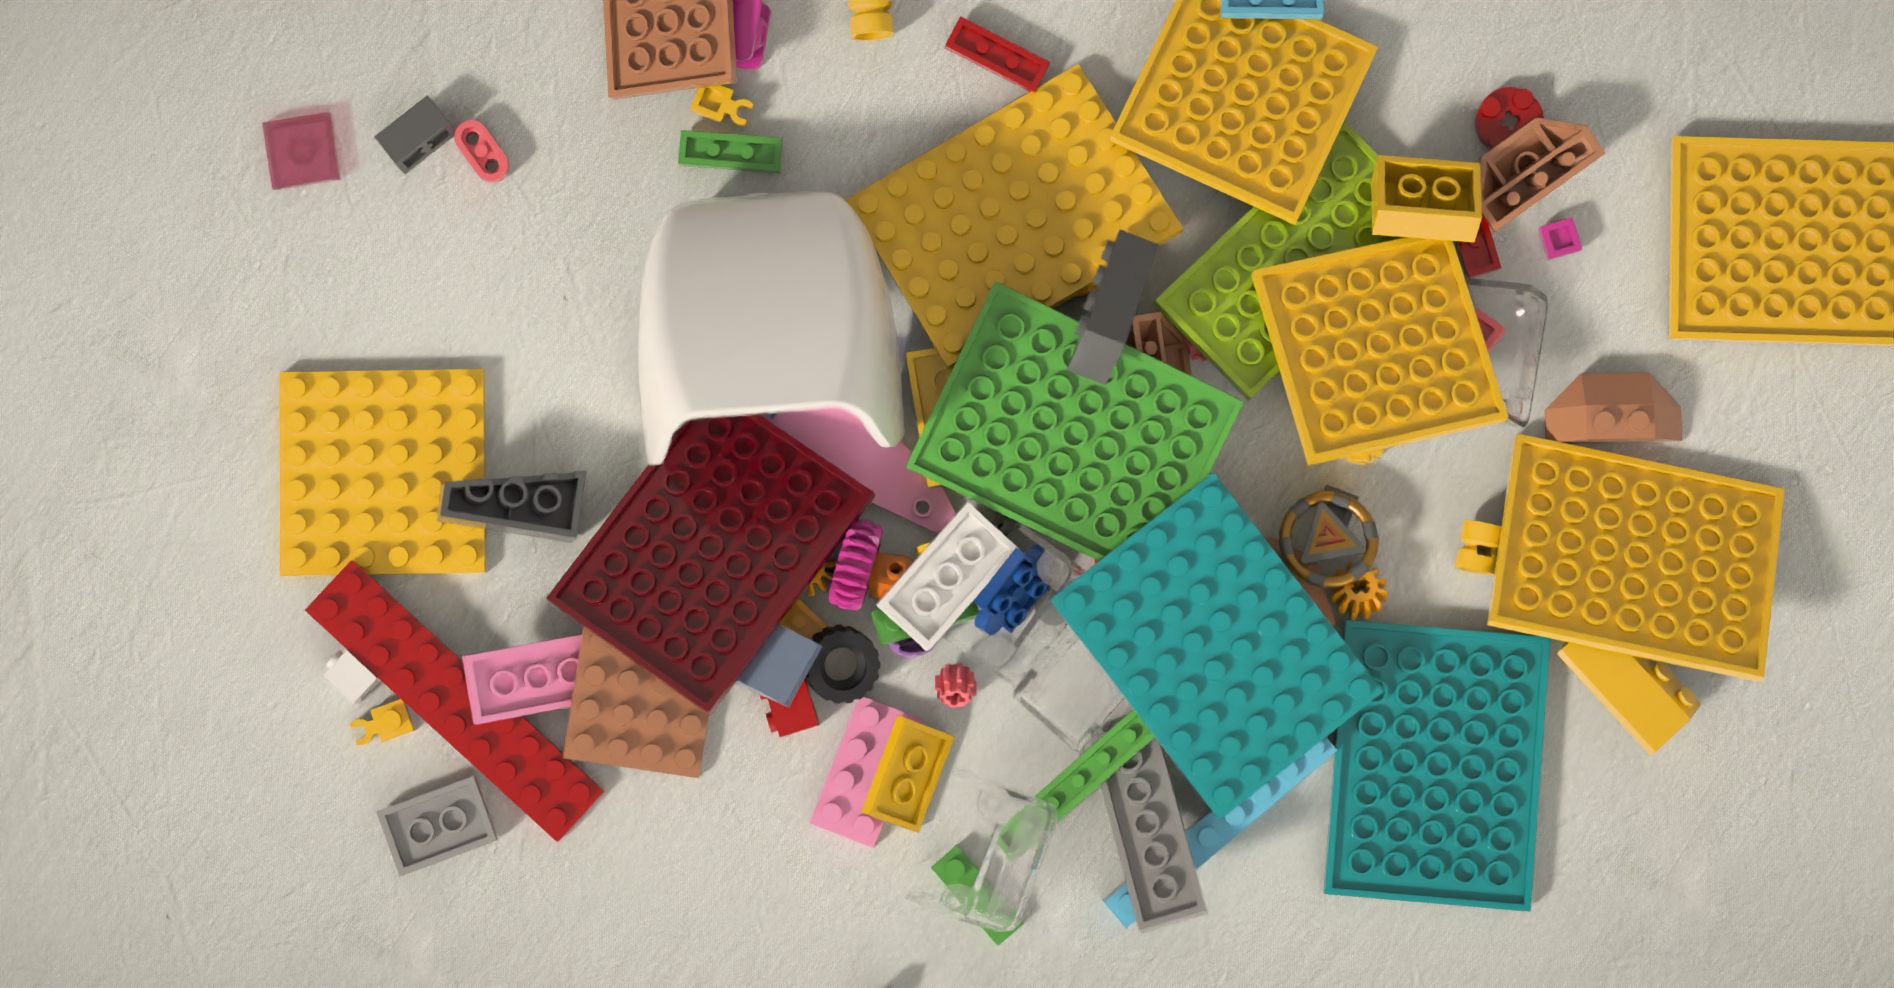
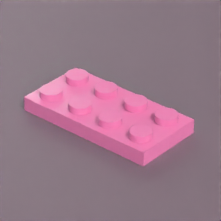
[462,634,582,724]
[810,697,923,848]

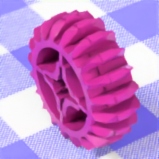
[829,519,883,611]

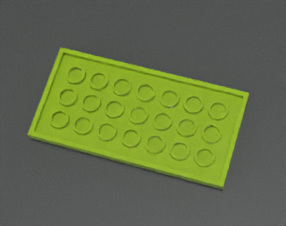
[1153,121,1405,401]

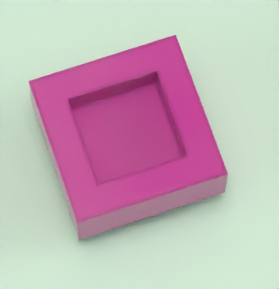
[1538,217,1582,261]

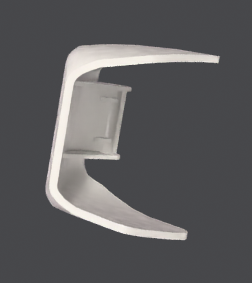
[638,190,905,465]

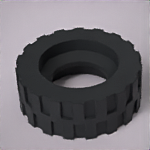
[805,624,881,704]

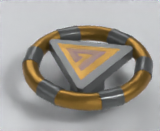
[1279,491,1379,588]

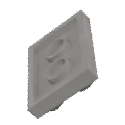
[377,776,498,876]

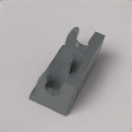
[374,95,456,174]

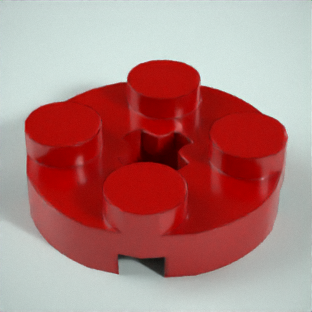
[1475,87,1544,149]

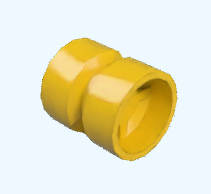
[848,0,894,41]
[1454,520,1502,576]

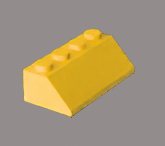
[1557,642,1701,756]

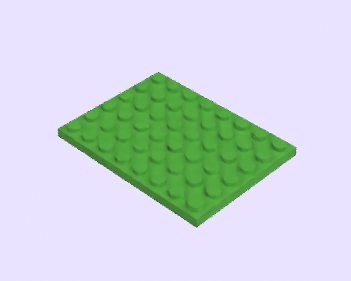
[906,281,1244,561]

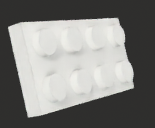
[876,502,1018,651]

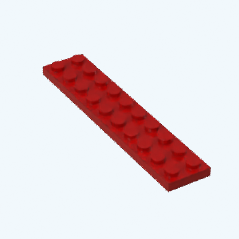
[305,560,605,843]

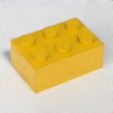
[1371,155,1482,242]

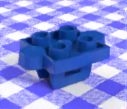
[974,545,1053,636]

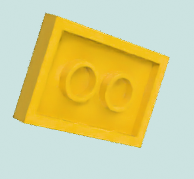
[861,715,955,833]

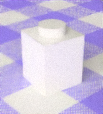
[323,650,381,704]

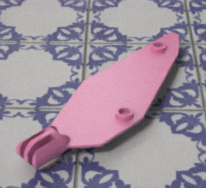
[758,407,956,534]

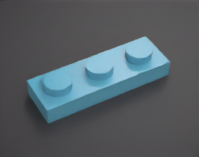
[1220,0,1324,19]

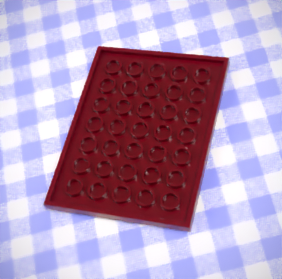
[546,413,875,716]

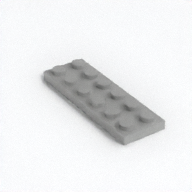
[1088,732,1208,934]

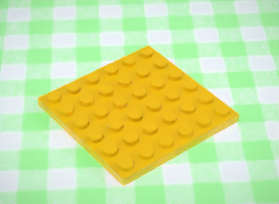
[1109,0,1378,225]
[1251,237,1508,466]
[279,369,486,576]

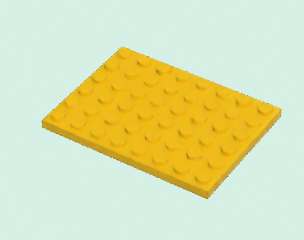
[846,64,1183,370]
[1669,136,1894,346]
[1487,433,1785,682]

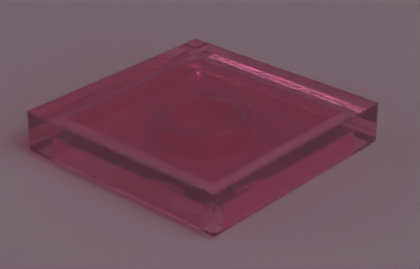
[262,112,341,190]

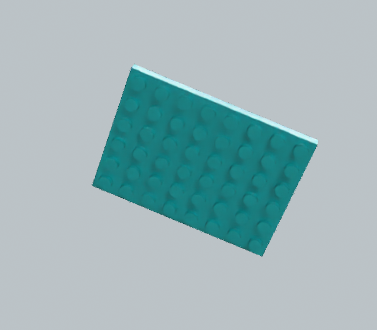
[1049,472,1383,820]
[1323,620,1551,912]

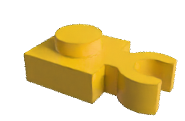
[690,85,754,127]
[349,699,416,745]

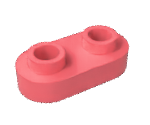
[454,120,510,183]

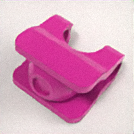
[733,0,771,70]

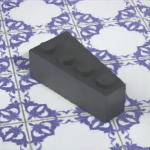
[1067,229,1158,385]
[436,471,587,543]

